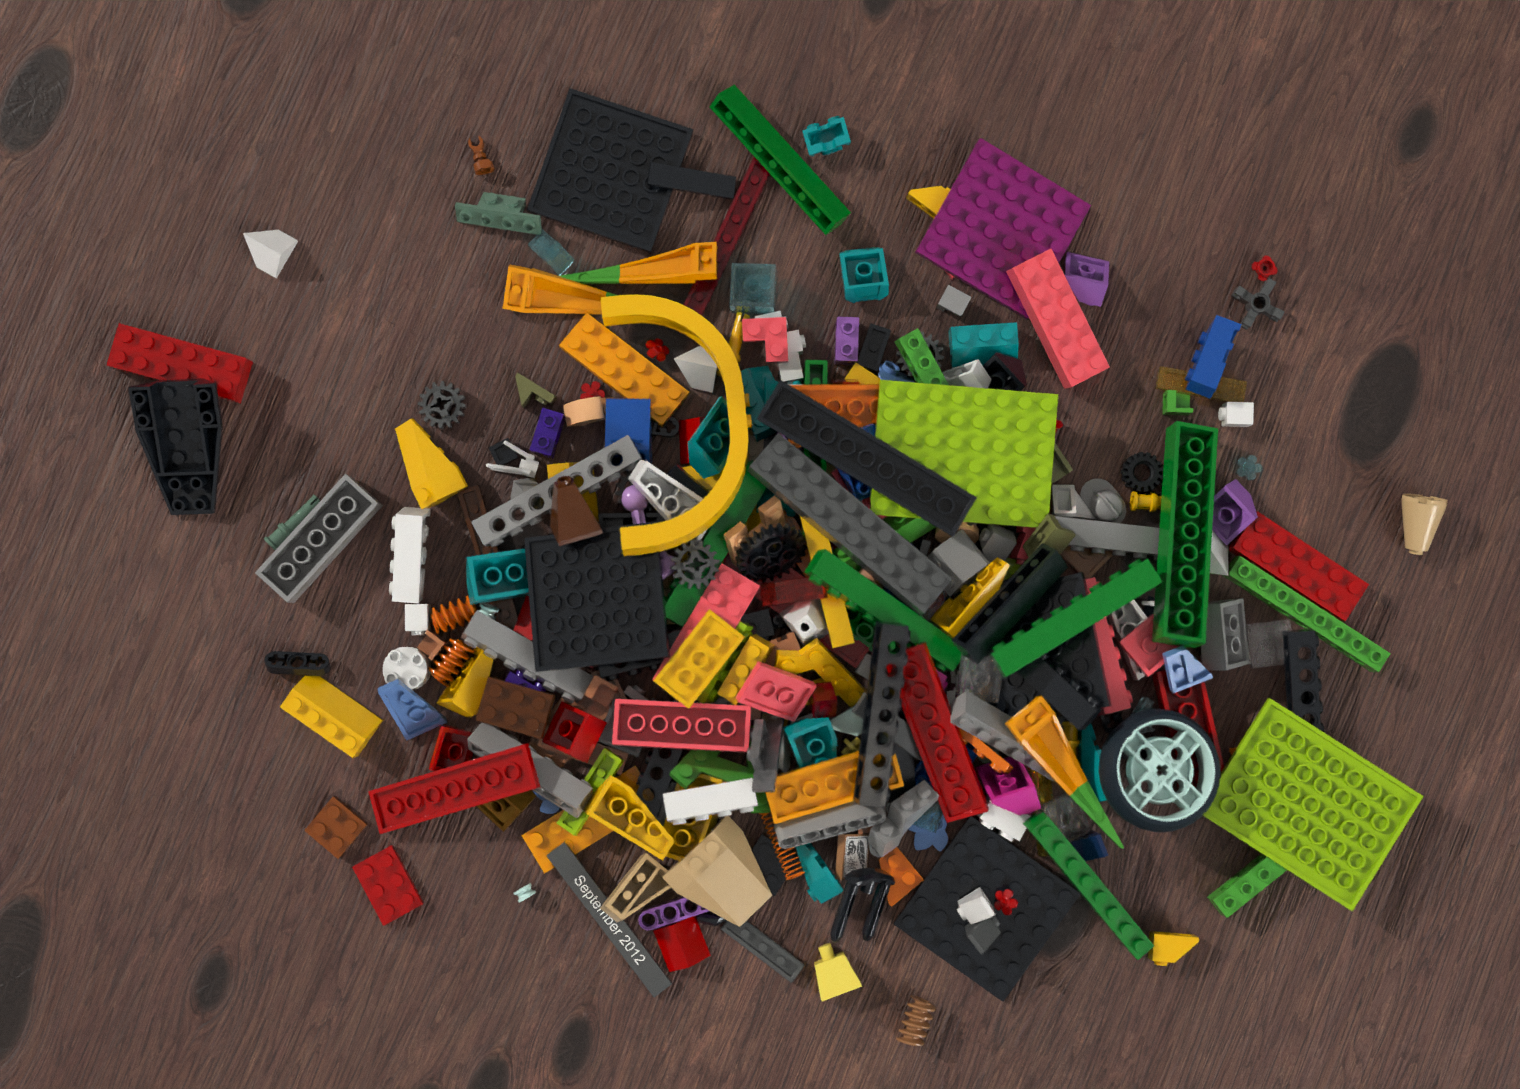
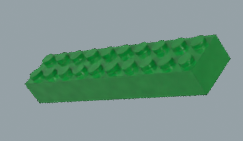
[1152,421,1218,649]

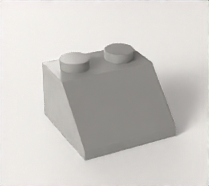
[927,530,990,596]

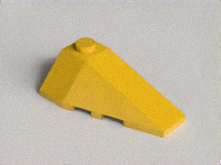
[395,418,468,509]
[930,557,1010,638]
[436,647,494,717]
[583,775,675,860]

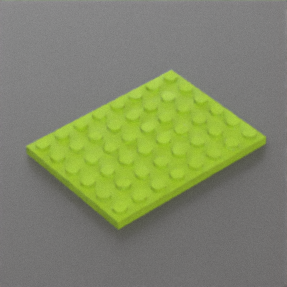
[870,380,1058,528]
[1202,698,1423,911]

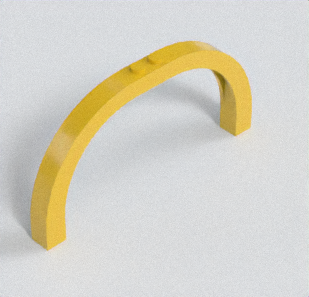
[600,294,752,556]

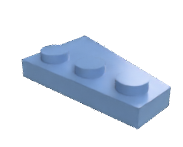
[377,679,447,741]

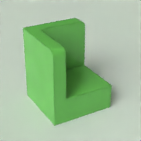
[1163,390,1193,415]

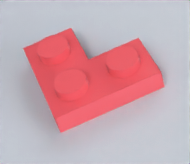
[742,317,788,363]

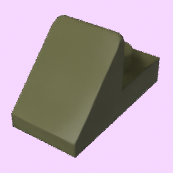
[515,372,557,409]

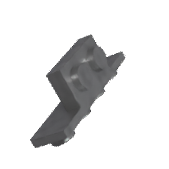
[747,712,784,792]

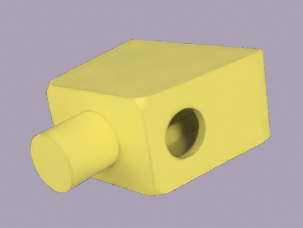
[814,943,862,1001]

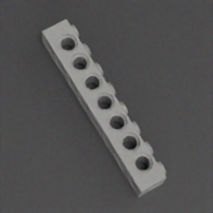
[471,435,643,548]

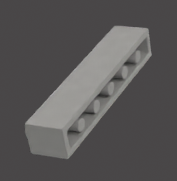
[1055,516,1159,560]
[461,611,594,703]
[950,691,1054,781]
[467,722,593,818]

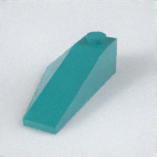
[783,718,837,768]
[1078,723,1107,802]
[796,843,844,904]

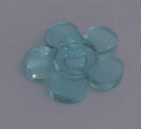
[1237,455,1262,480]

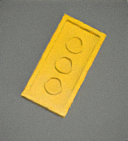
[653,609,745,709]

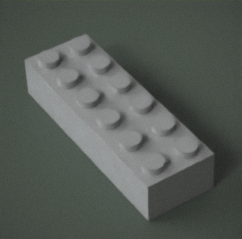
[255,474,383,603]

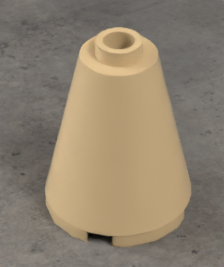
[1401,494,1448,555]

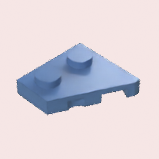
[1162,645,1213,693]

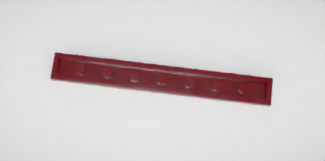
[683,157,770,316]

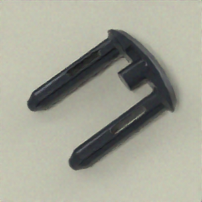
[830,868,896,942]

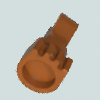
[468,136,495,175]

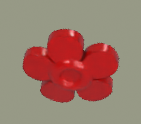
[645,338,669,362]
[580,381,605,399]
[994,889,1018,915]

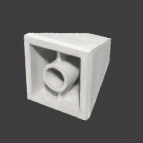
[779,589,828,648]

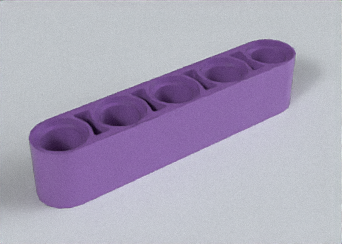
[638,896,709,931]

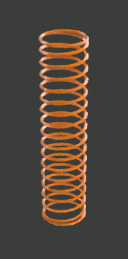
[759,813,805,880]

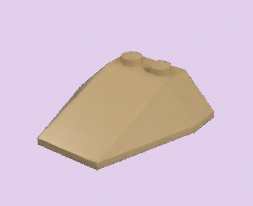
[662,816,772,927]

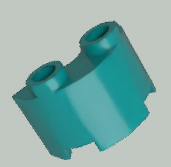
[802,116,851,156]

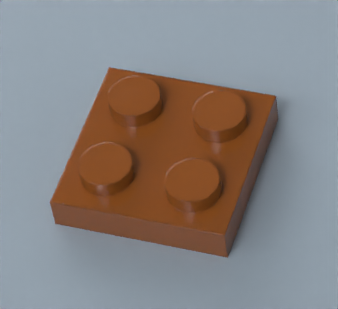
[304,796,368,859]

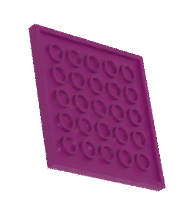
[915,138,1091,319]

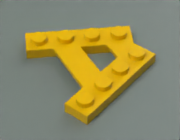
[774,638,867,727]

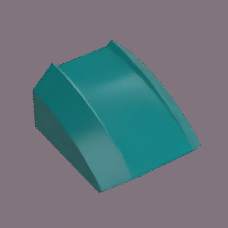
[839,247,889,303]

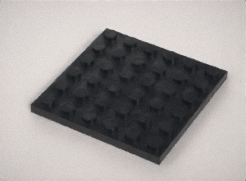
[527,88,693,253]
[524,522,670,672]
[967,572,1112,717]
[893,816,1080,1002]

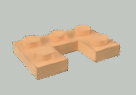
[724,495,786,566]

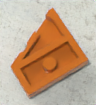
[878,847,924,907]

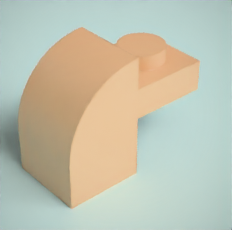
[563,397,614,427]

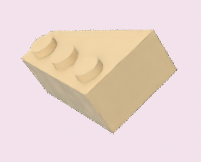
[600,853,671,922]

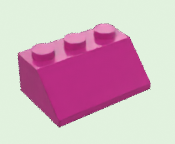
[975,756,1041,816]

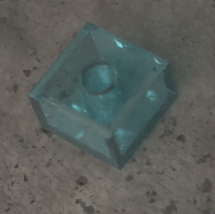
[729,263,777,314]

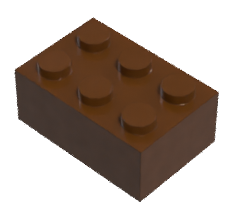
[476,676,556,739]

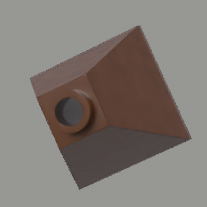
[550,476,603,546]

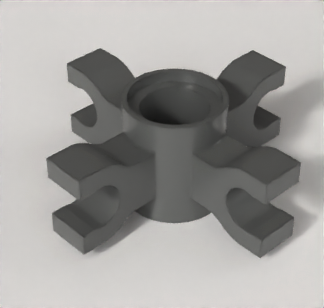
[1231,278,1285,330]

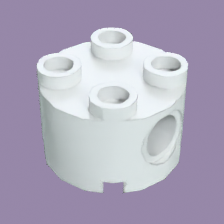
[383,647,431,690]

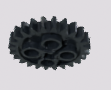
[735,523,807,583]

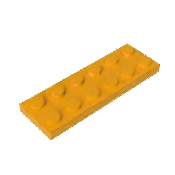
[559,313,689,427]
[765,751,904,824]
[521,765,655,874]

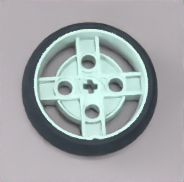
[1099,709,1220,832]

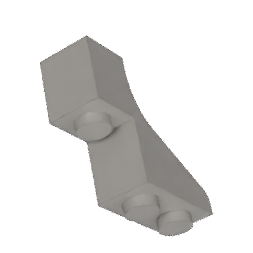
[867,780,939,857]

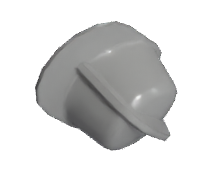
[1080,478,1126,523]

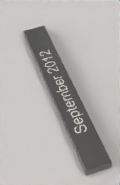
[546,841,672,998]

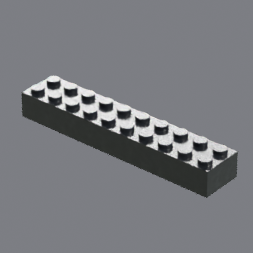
[757,380,977,537]

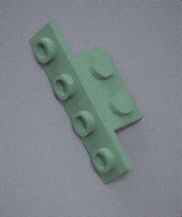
[455,192,542,235]

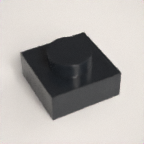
[488,438,519,465]

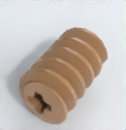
[896,995,936,1046]

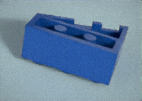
[1185,315,1242,399]

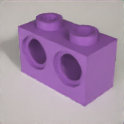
[835,317,859,365]

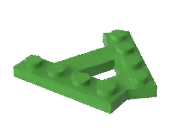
[669,725,771,813]

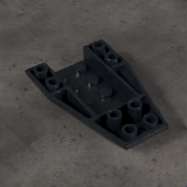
[128,378,223,515]

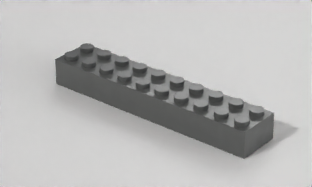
[748,433,952,616]

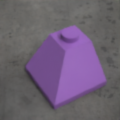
[1064,252,1109,307]
[1212,479,1258,546]

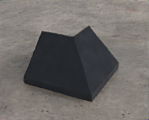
[983,352,1027,391]

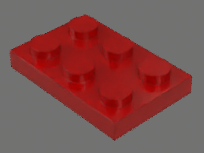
[352,845,424,926]

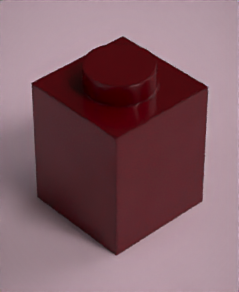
[808,682,837,719]

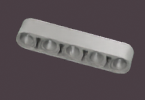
[774,801,886,849]

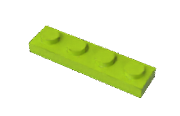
[696,621,753,704]
[557,748,624,836]

